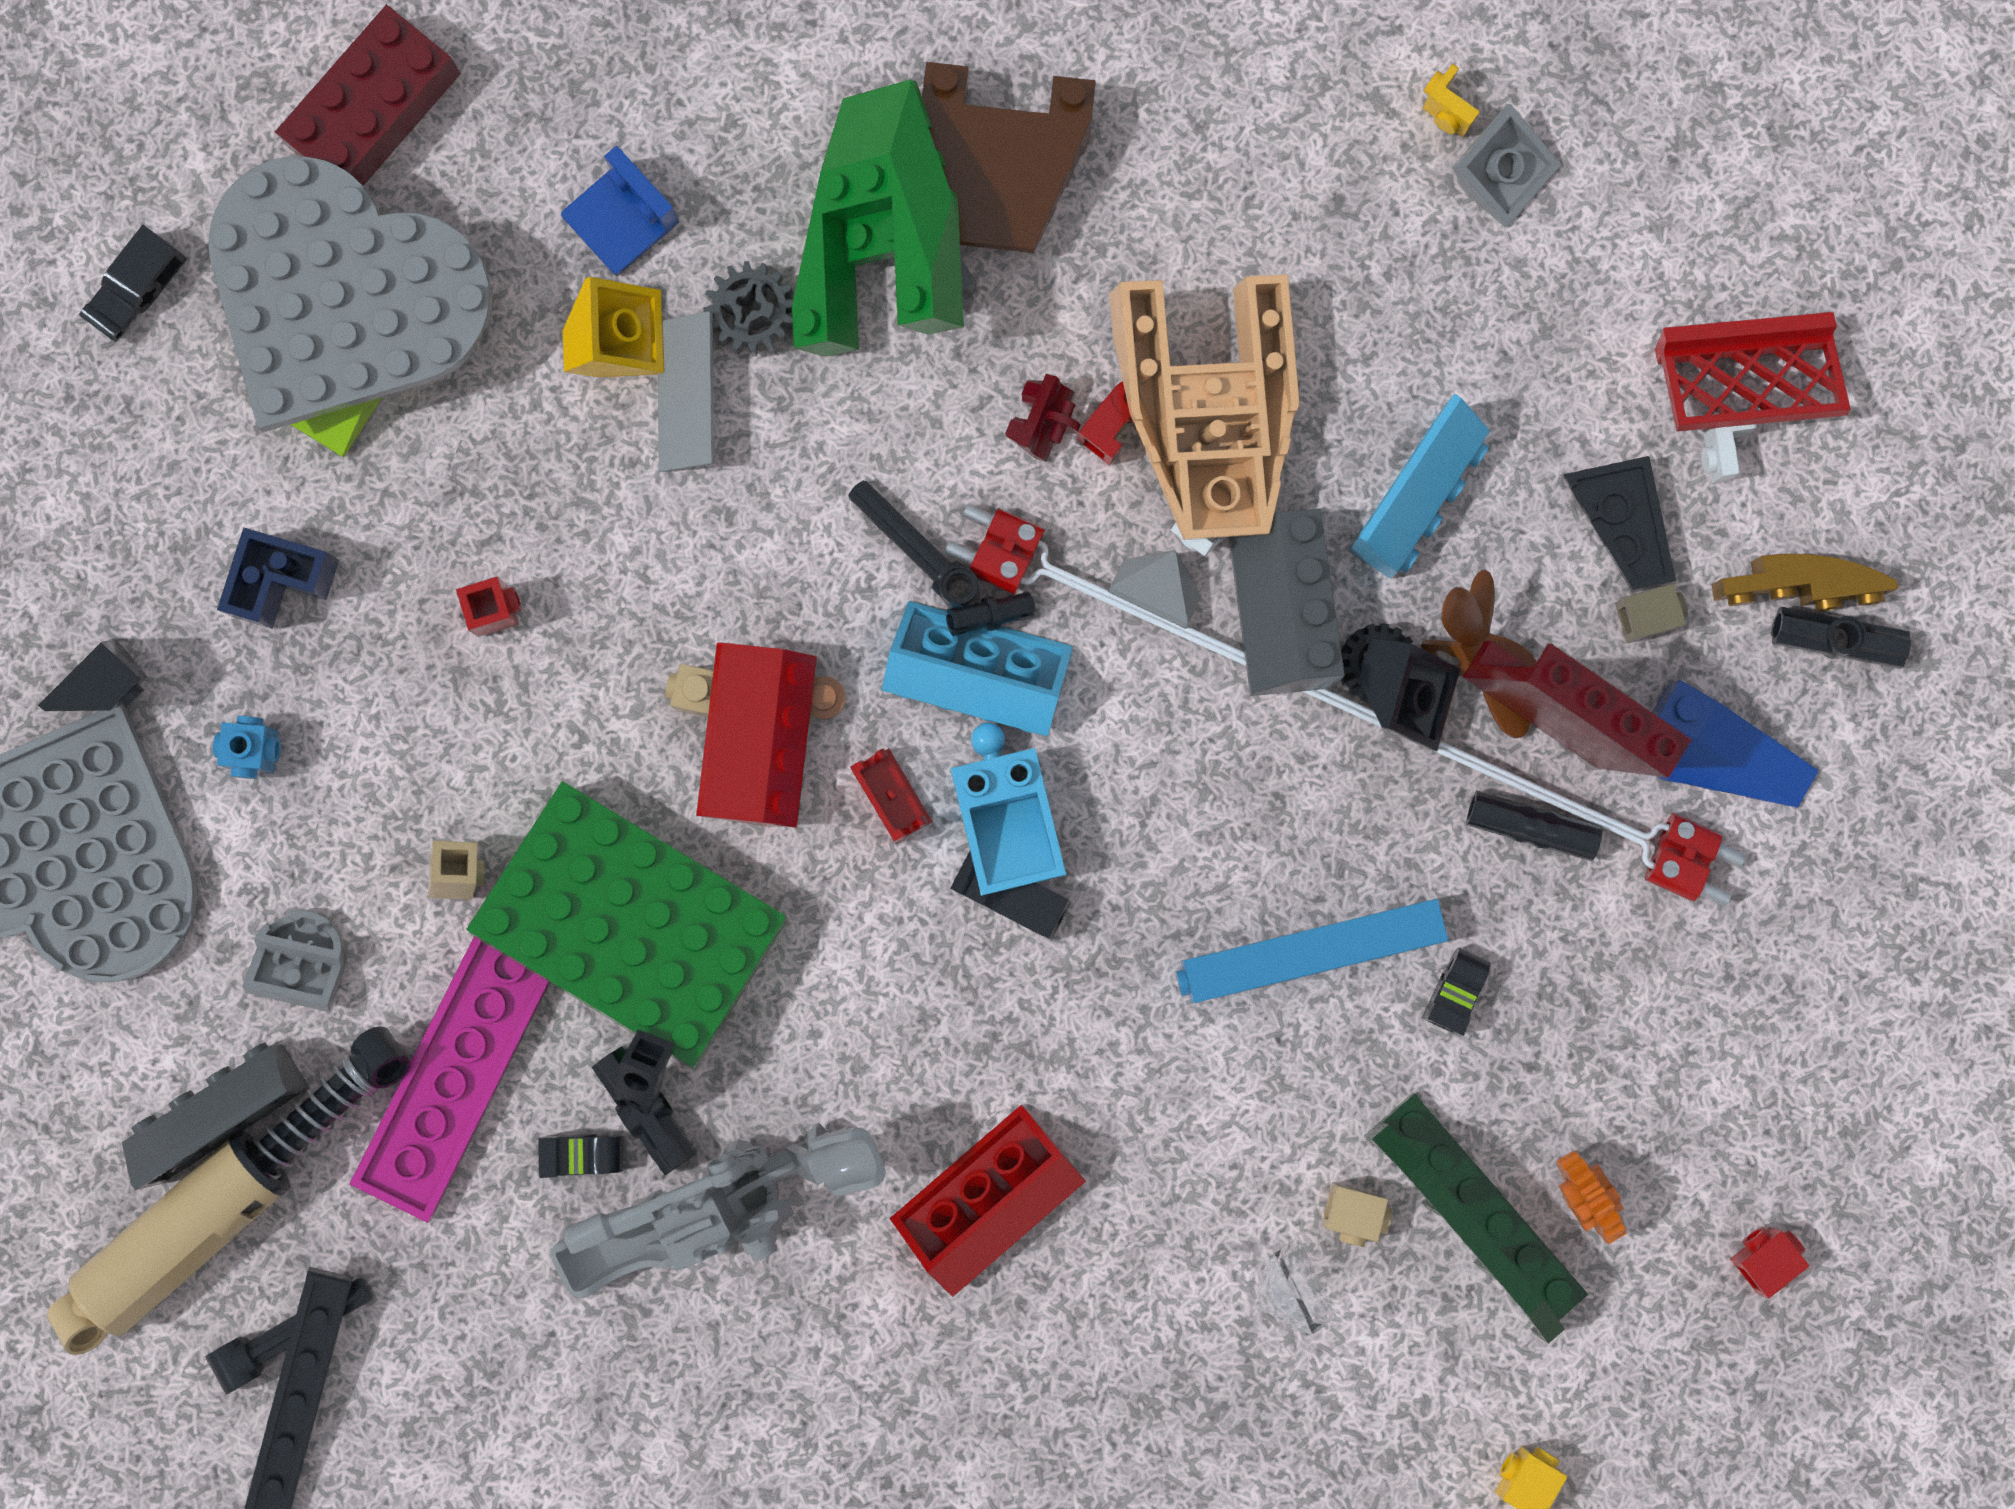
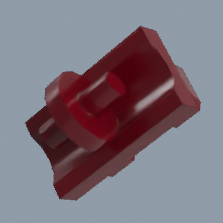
[1005,374,1081,462]

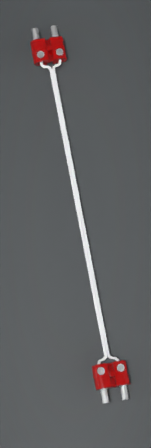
[944,503,1746,907]

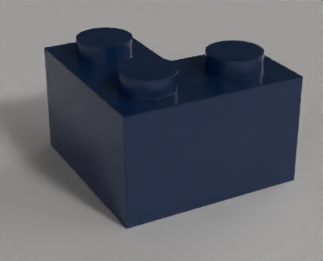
[217,527,339,629]

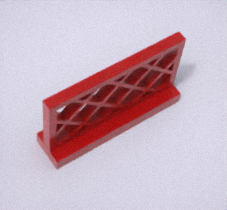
[1655,312,1851,432]

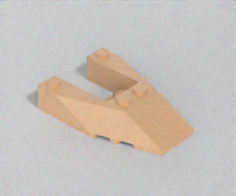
[1109,274,1300,540]

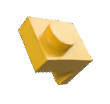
[1422,63,1480,137]

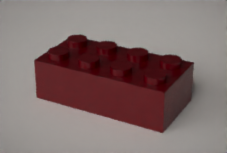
[275,4,461,186]

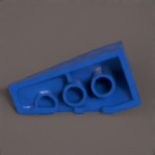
[1652,680,1819,808]

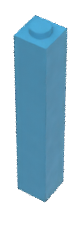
[1175,899,1448,1003]

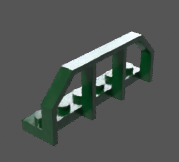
[1364,1093,1589,1344]

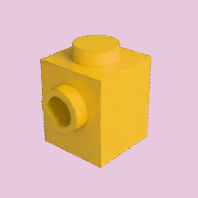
[1495,1446,1568,1509]

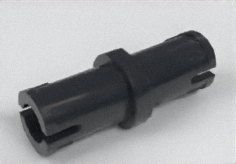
[946,591,1035,636]

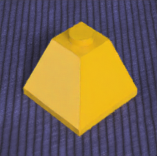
[562,277,664,378]

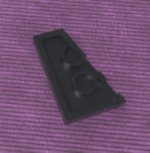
[1563,456,1676,592]

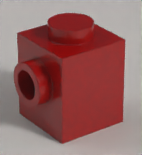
[456,576,522,637]
[1730,1227,1810,1299]

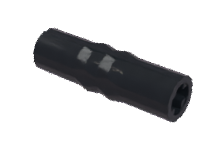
[1466,790,1603,861]

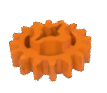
[1556,1151,1627,1245]

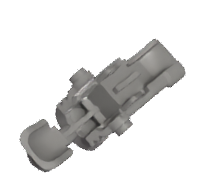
[550,1123,886,1298]

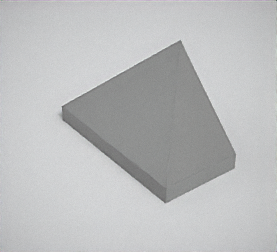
[1108,550,1201,629]

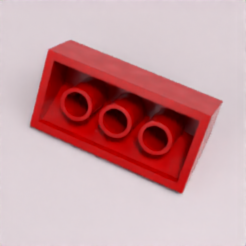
[696,642,817,828]
[889,1104,1086,1297]

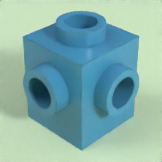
[213,716,281,779]

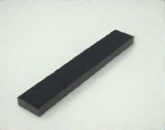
[244,1267,353,1509]

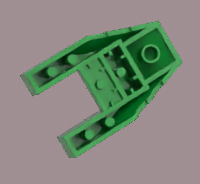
[792,79,964,357]

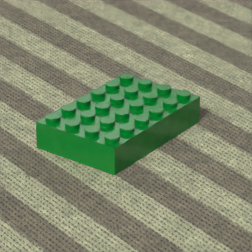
[466,781,787,1071]

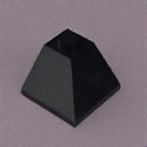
[1359,638,1460,751]
[38,639,147,711]

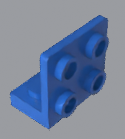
[561,145,679,276]

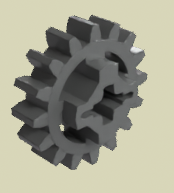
[703,261,793,357]

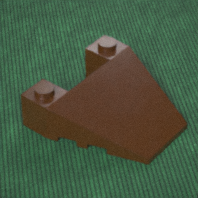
[922,62,1096,253]

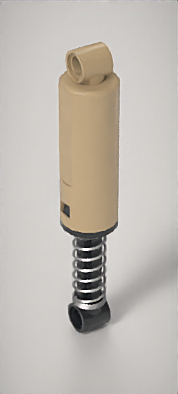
[47,1026,411,1355]

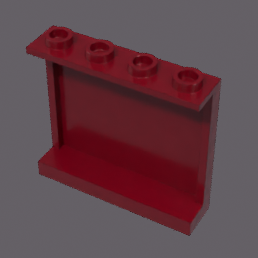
[1462,641,1692,778]

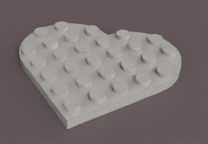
[208,156,492,433]
[0,704,198,982]

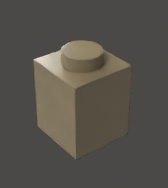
[1615,584,1688,644]

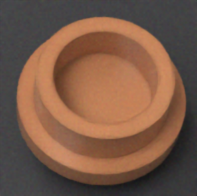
[810,676,846,720]

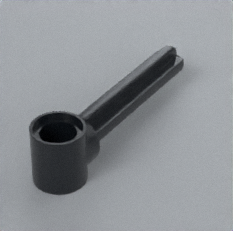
[848,480,980,608]
[205,1277,373,1395]

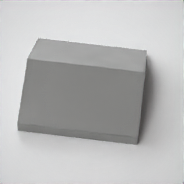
[1452,104,1562,227]

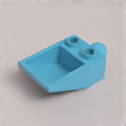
[950,723,1066,896]

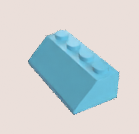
[1349,393,1490,579]
[881,601,1073,737]

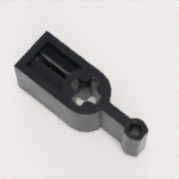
[79,224,187,343]
[950,851,1071,941]

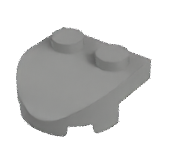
[242,910,345,1012]

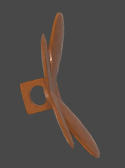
[1421,570,1537,739]

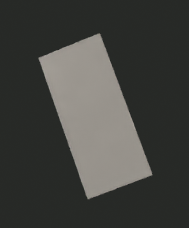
[658,311,714,472]

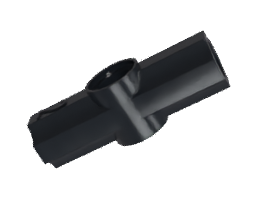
[1771,607,1912,669]
[591,1046,697,1175]

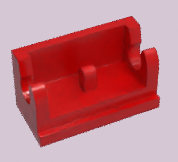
[850,748,933,844]

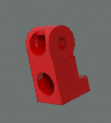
[1076,381,1133,466]

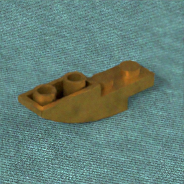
[1711,554,1898,612]

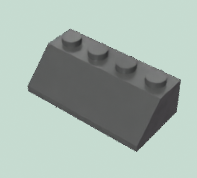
[1229,508,1345,696]
[122,1042,310,1190]

